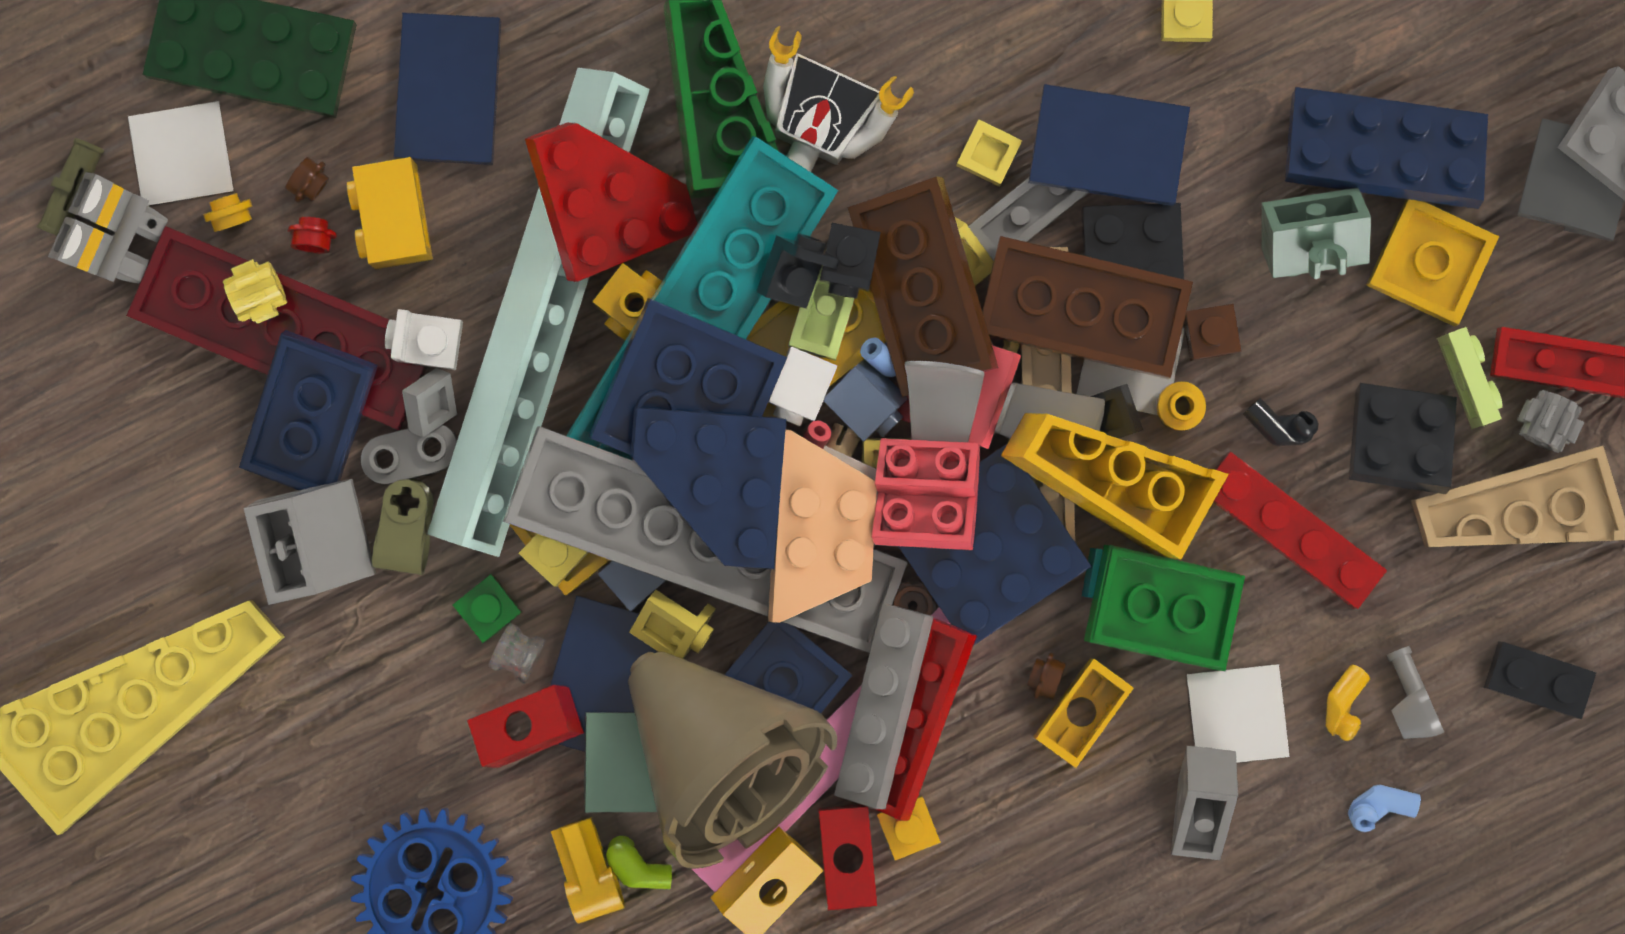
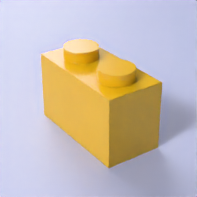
[347,157,433,269]

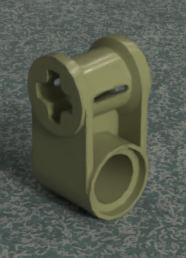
[372,479,434,575]

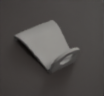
[905,361,984,442]
[995,382,1105,439]

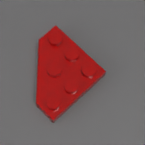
[525,122,698,282]

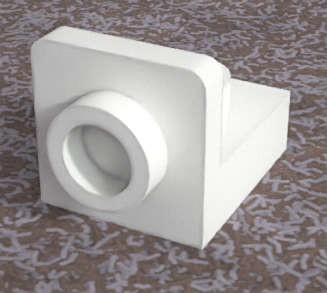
[385,309,463,370]

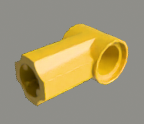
[551,817,625,924]

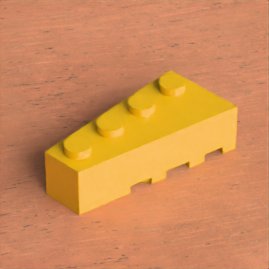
[1001,413,1228,560]

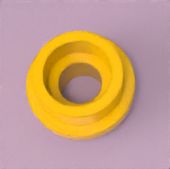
[203,193,252,232]
[1156,382,1206,431]

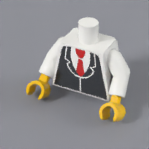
[763,26,914,172]

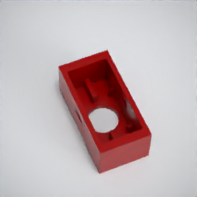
[467,685,584,768]
[819,804,877,911]

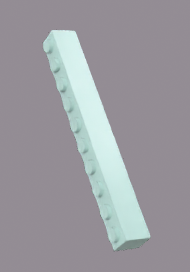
[427,68,650,557]

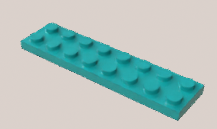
[566,136,839,461]

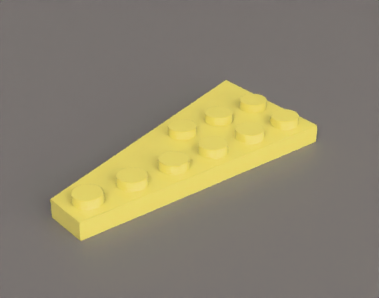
[0,600,285,835]

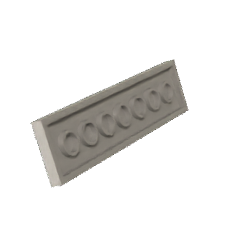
[503,426,907,653]

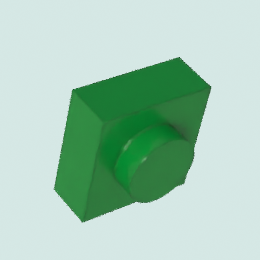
[453,574,523,643]

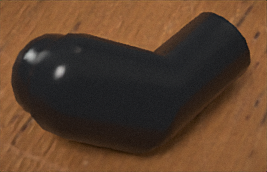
[1243,398,1319,446]

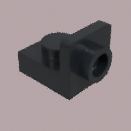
[820,223,881,299]
[757,233,840,309]

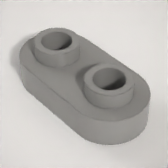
[361,425,458,485]

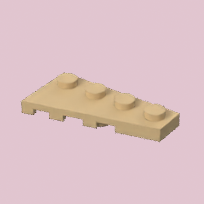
[1411,446,1625,547]

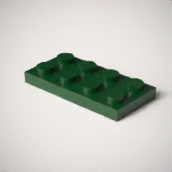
[142,0,357,118]

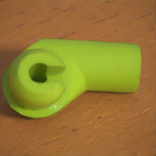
[606,836,672,890]

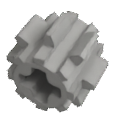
[1517,390,1584,453]

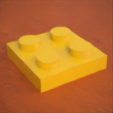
[1366,199,1499,327]

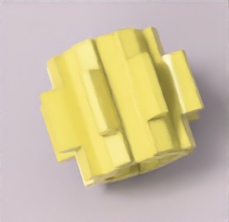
[223,259,287,324]

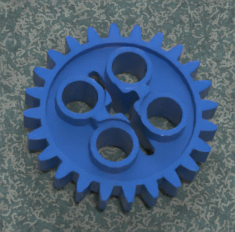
[351,808,514,934]

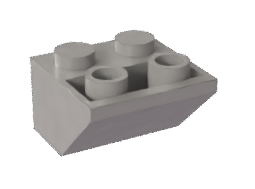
[243,479,376,605]

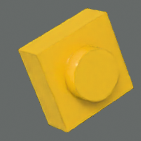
[876,795,941,861]

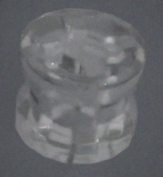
[489,623,546,684]

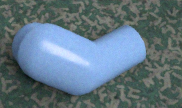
[860,337,896,377]
[1348,785,1421,832]

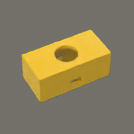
[1033,658,1134,768]
[710,826,824,934]

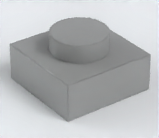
[402,368,457,437]

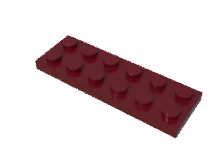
[126,226,427,430]

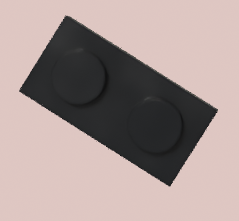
[1484,641,1597,719]

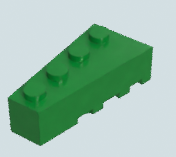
[663,0,778,199]

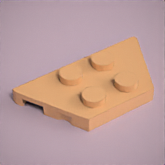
[768,430,877,623]

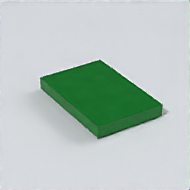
[1084,544,1245,672]

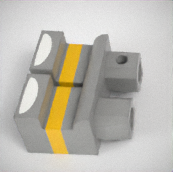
[48,172,168,284]

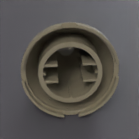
[628,651,837,869]

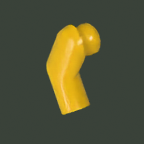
[1325,665,1370,741]

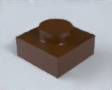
[1184,304,1242,361]

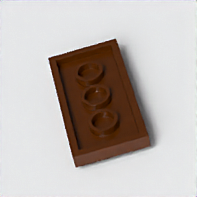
[847,176,999,397]
[982,236,1193,379]

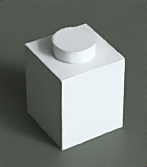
[768,347,837,426]

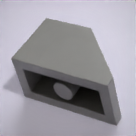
[1171,746,1238,860]

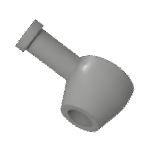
[1387,646,1444,739]

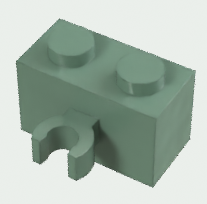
[1262,188,1371,279]

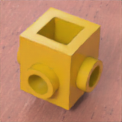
[593,263,662,341]

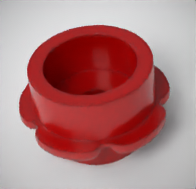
[288,217,337,254]

